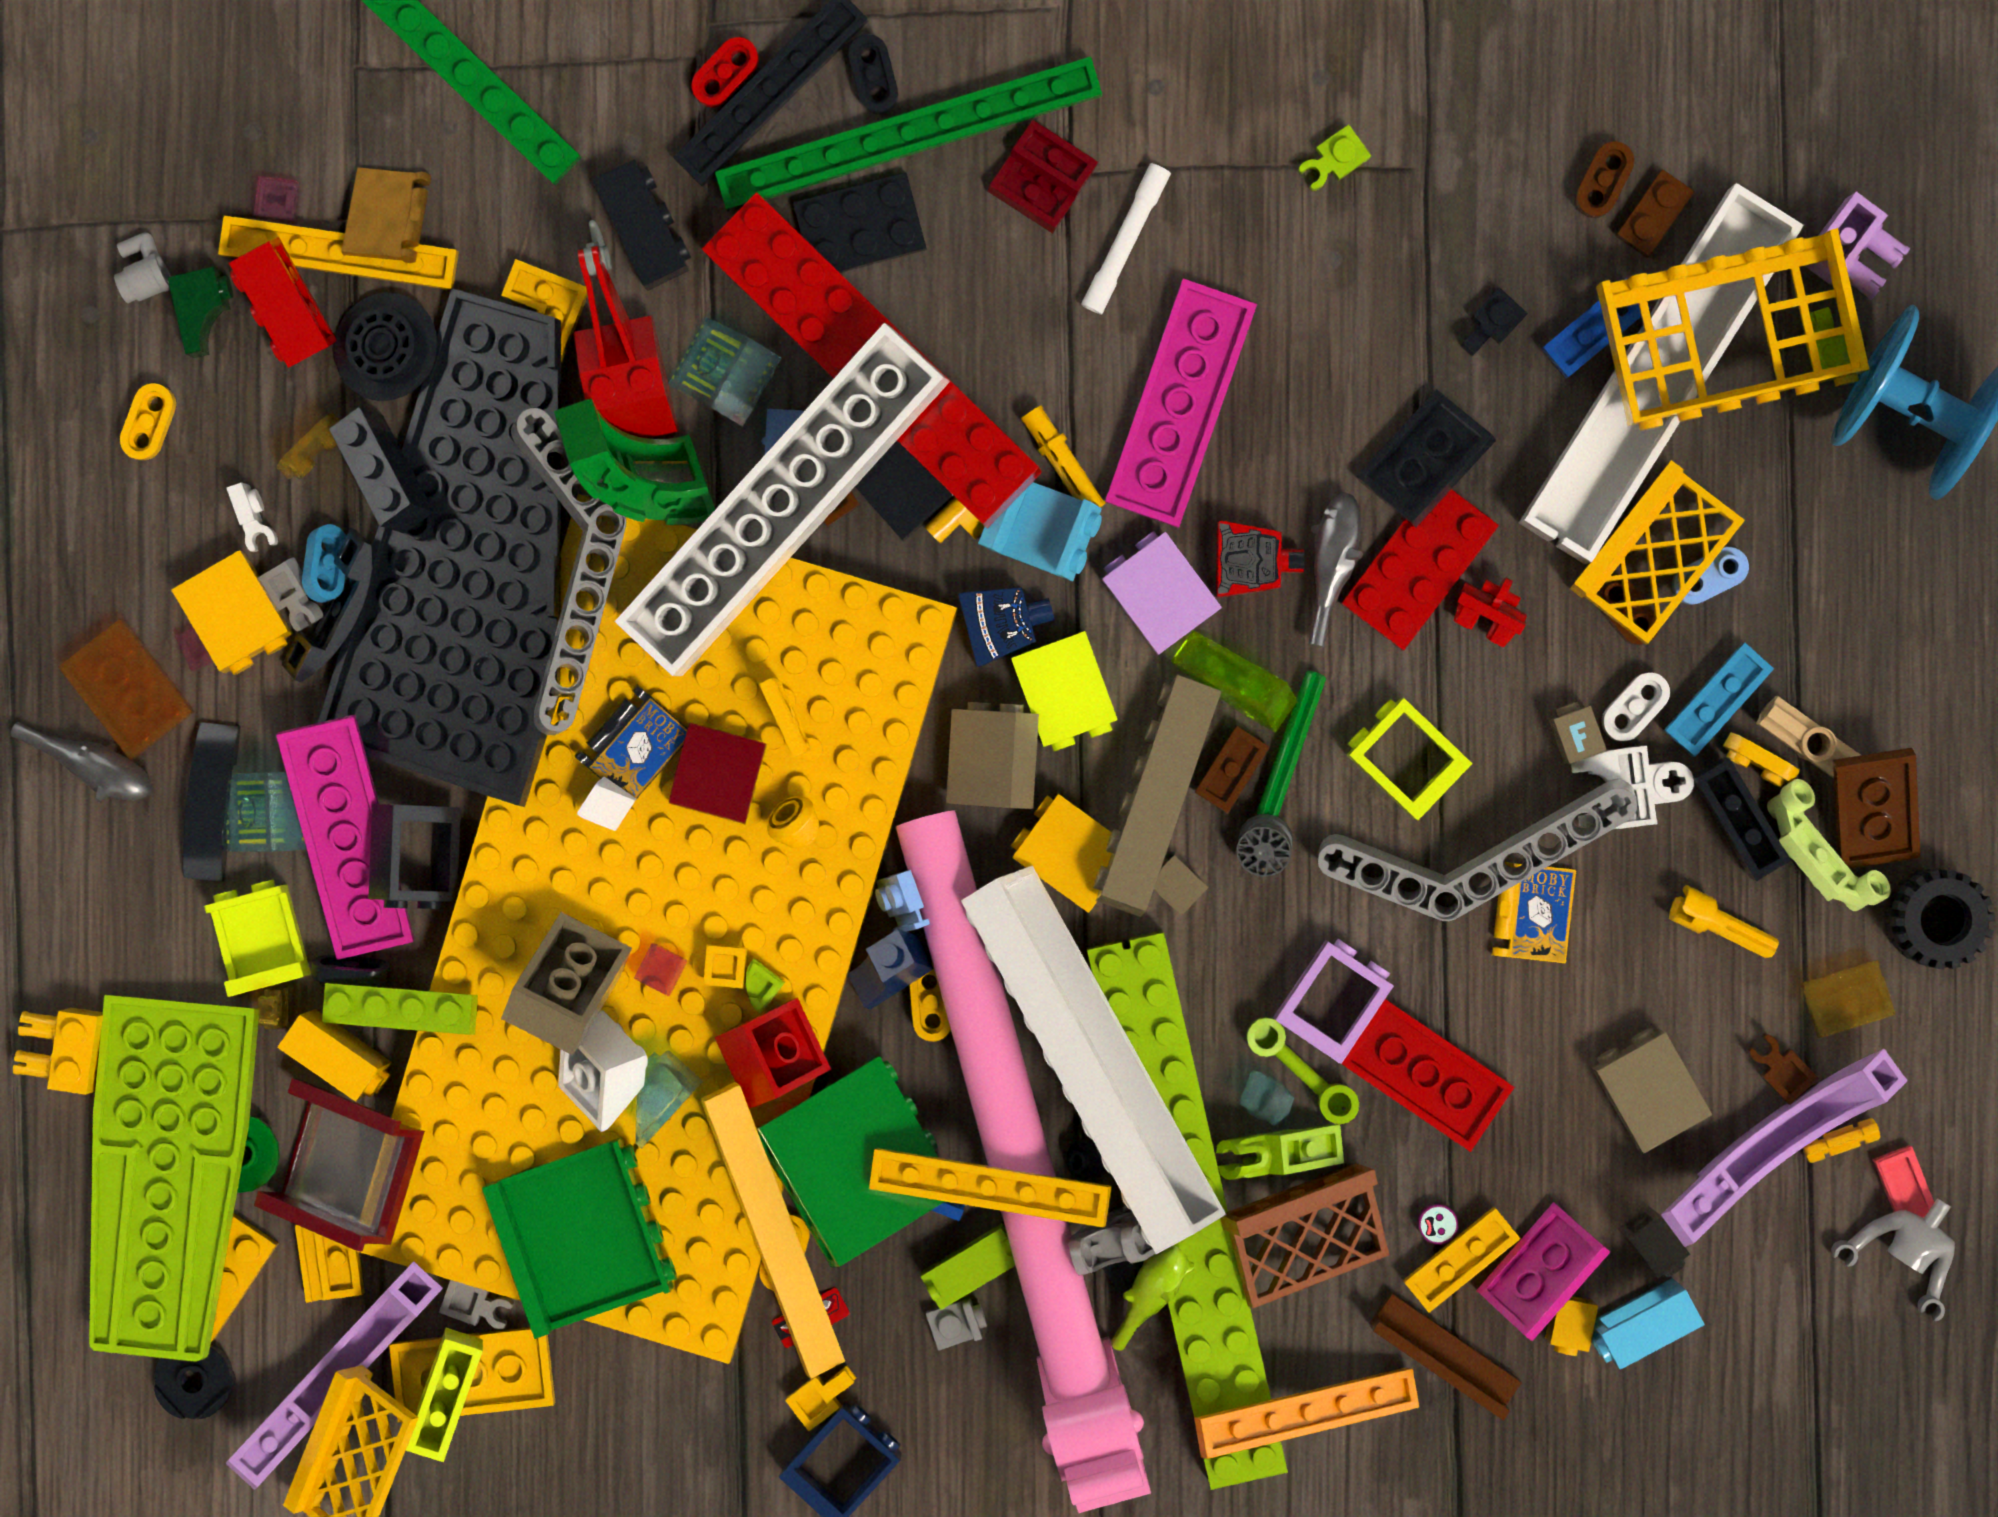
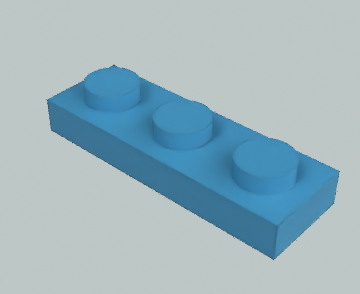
[1663,642,1774,757]

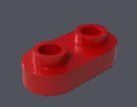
[692,37,759,108]

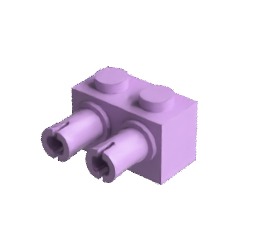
[1805,192,1910,300]

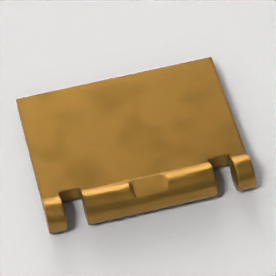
[341,168,431,263]

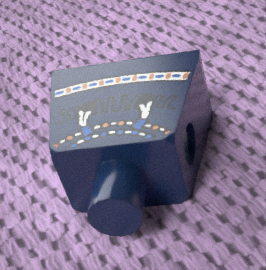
[958,588,1055,667]

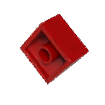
[715,998,831,1109]

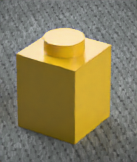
[1545,1296,1598,1356]

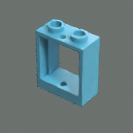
[1591,1278,1705,1370]

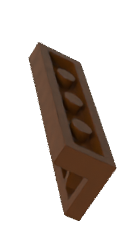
[1369,1292,1522,1421]

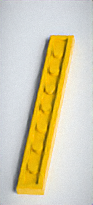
[700,1082,845,1379]

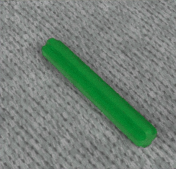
[1257,671,1326,817]

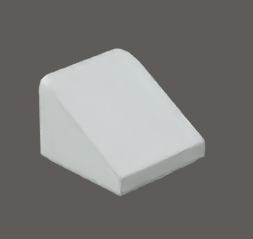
[577,777,636,831]

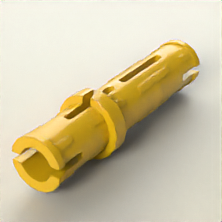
[1021,405,1106,507]

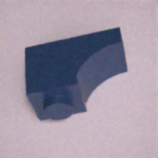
[848,929,934,1009]

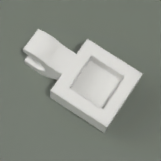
[227,483,278,552]

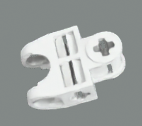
[1571,745,1694,829]

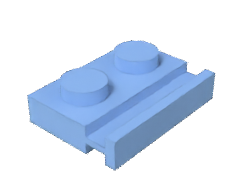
[875,870,930,932]

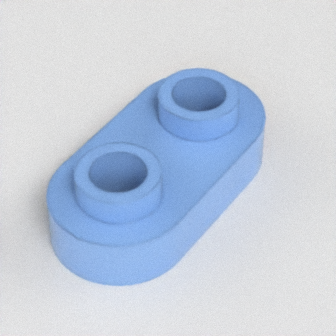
[1672,547,1749,605]

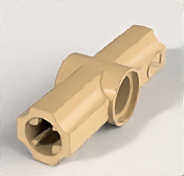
[1756,696,1860,779]

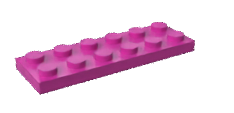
[1105,278,1257,528]
[276,714,415,960]

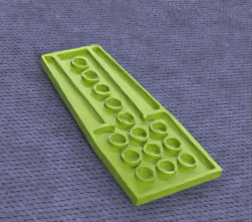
[89,995,260,1362]

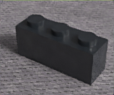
[592,159,692,291]
[329,407,434,534]
[1693,757,1791,881]

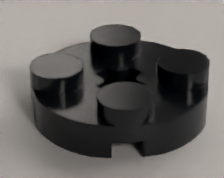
[154,1344,236,1420]

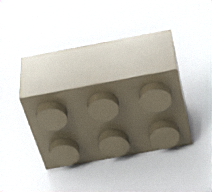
[501,912,632,1055]

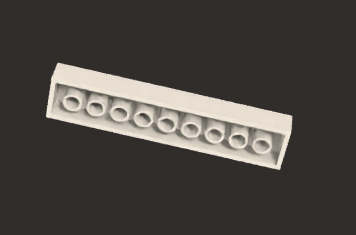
[614,323,950,676]

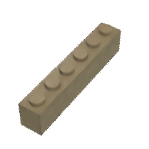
[1093,675,1221,917]

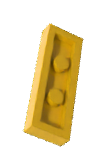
[1403,1207,1521,1313]

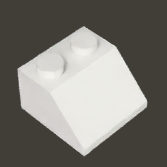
[558,1010,648,1132]

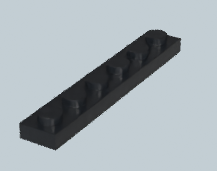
[673,0,869,187]

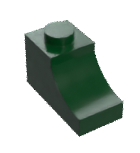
[168,267,233,358]

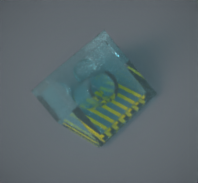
[668,317,782,427]
[227,772,307,852]

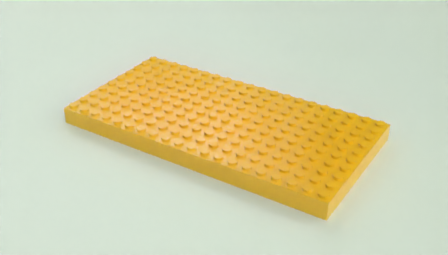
[352,494,958,1364]

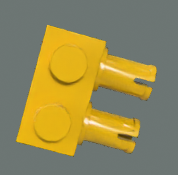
[13,1008,103,1095]

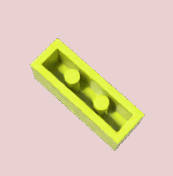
[406,1328,483,1462]

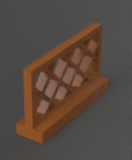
[1220,1163,1389,1308]

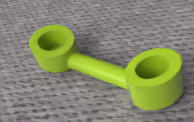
[1246,1017,1359,1125]

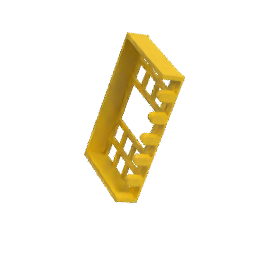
[1596,228,1870,431]

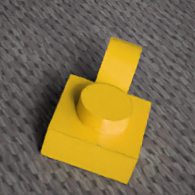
[785,1365,857,1431]

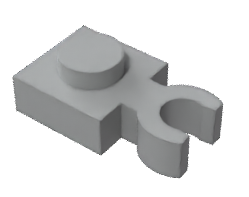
[258,557,323,632]
[439,1280,514,1329]

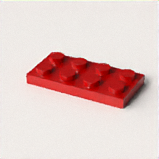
[1340,489,1499,651]
[1342,999,1515,1152]

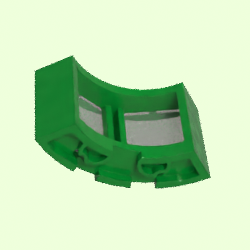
[554,398,715,525]

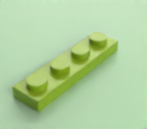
[322,983,478,1035]

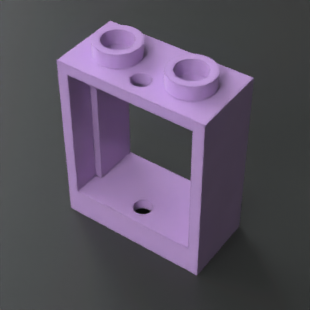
[1273,939,1394,1064]

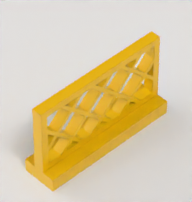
[1570,460,1745,645]
[283,1365,419,1517]

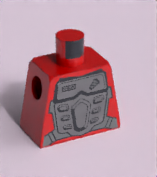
[1216,521,1305,598]

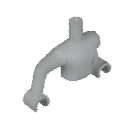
[1831,1198,1955,1321]

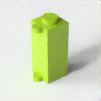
[920,1223,1016,1310]

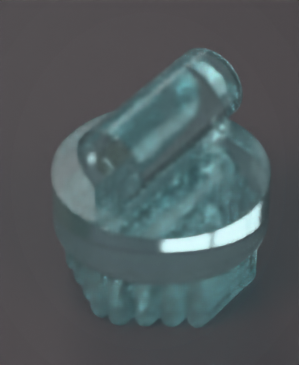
[1240,1071,1294,1125]

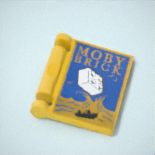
[1491,862,1576,963]

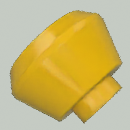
[767,797,819,848]

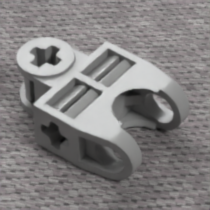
[1069,1206,1155,1276]

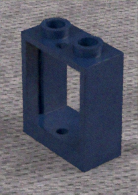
[779,1401,902,1517]

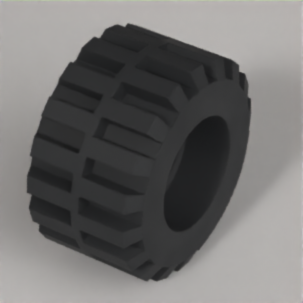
[1885,868,1995,969]

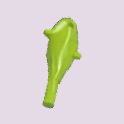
[1111,1245,1195,1350]

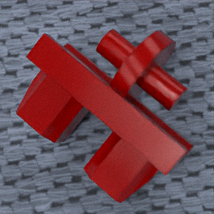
[1453,577,1527,647]

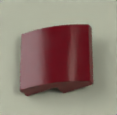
[987,120,1098,234]
[669,723,767,825]

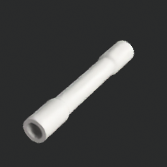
[1081,163,1171,315]

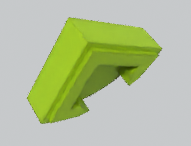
[745,958,785,1014]

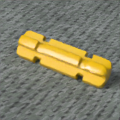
[1803,1118,1880,1163]

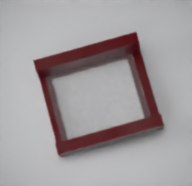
[254,1078,425,1251]

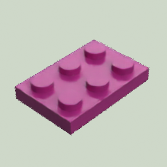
[1476,1202,1610,1341]

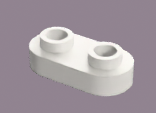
[1602,673,1670,741]

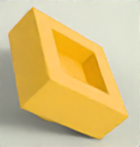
[703,944,747,988]

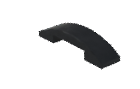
[282,528,372,682]
[183,722,241,882]

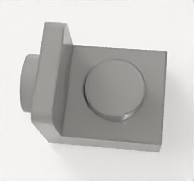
[926,1296,988,1351]

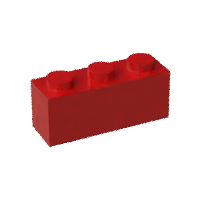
[229,237,337,368]

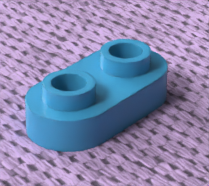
[302,524,347,603]

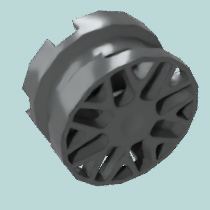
[1236,814,1293,877]

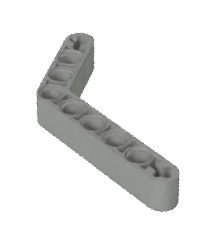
[511,408,626,735]
[1318,779,1637,921]

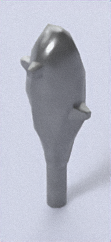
[1308,493,1363,647]
[11,722,153,802]

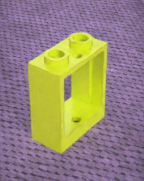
[1346,698,1473,821]

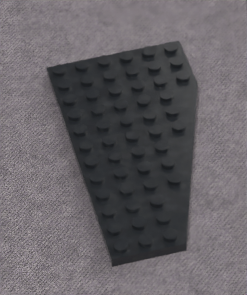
[318,288,561,807]

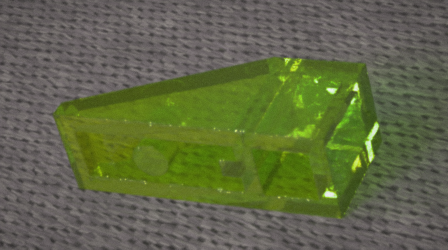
[1171,630,1297,733]

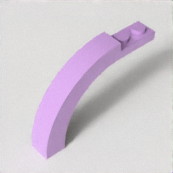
[1661,1049,1908,1247]
[226,1261,443,1490]

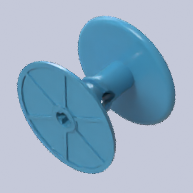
[1831,305,1998,500]

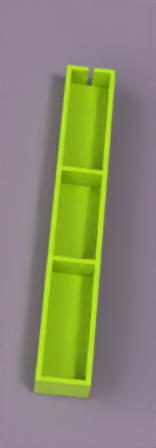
[1086,930,1288,1490]

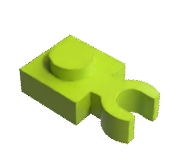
[1297,124,1371,191]

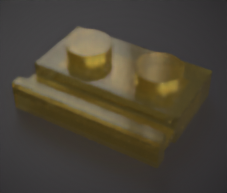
[1800,960,1896,1038]

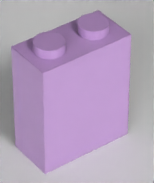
[1102,531,1222,656]

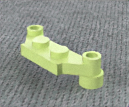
[1767,779,1891,911]

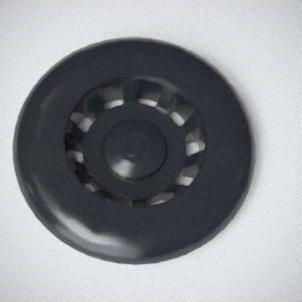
[334,292,437,401]

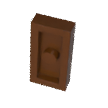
[1615,169,1695,258]
[1194,726,1270,813]

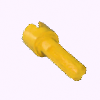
[1669,885,1779,958]

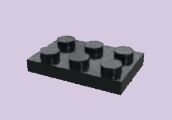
[793,172,927,273]
[1357,389,1496,528]

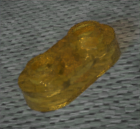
[277,413,340,479]

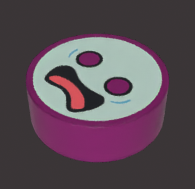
[1418,1203,1458,1244]

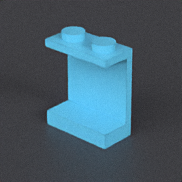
[978,482,1102,582]

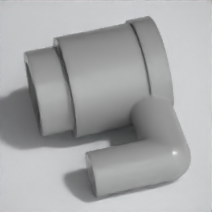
[114,232,171,303]

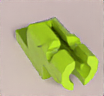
[1216,1124,1344,1180]

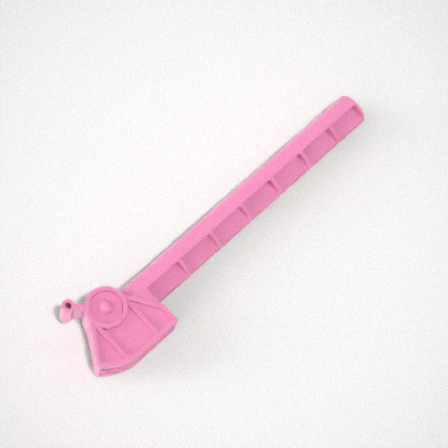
[896,810,1151,1513]

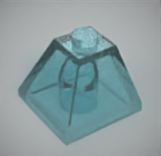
[636,1050,703,1149]

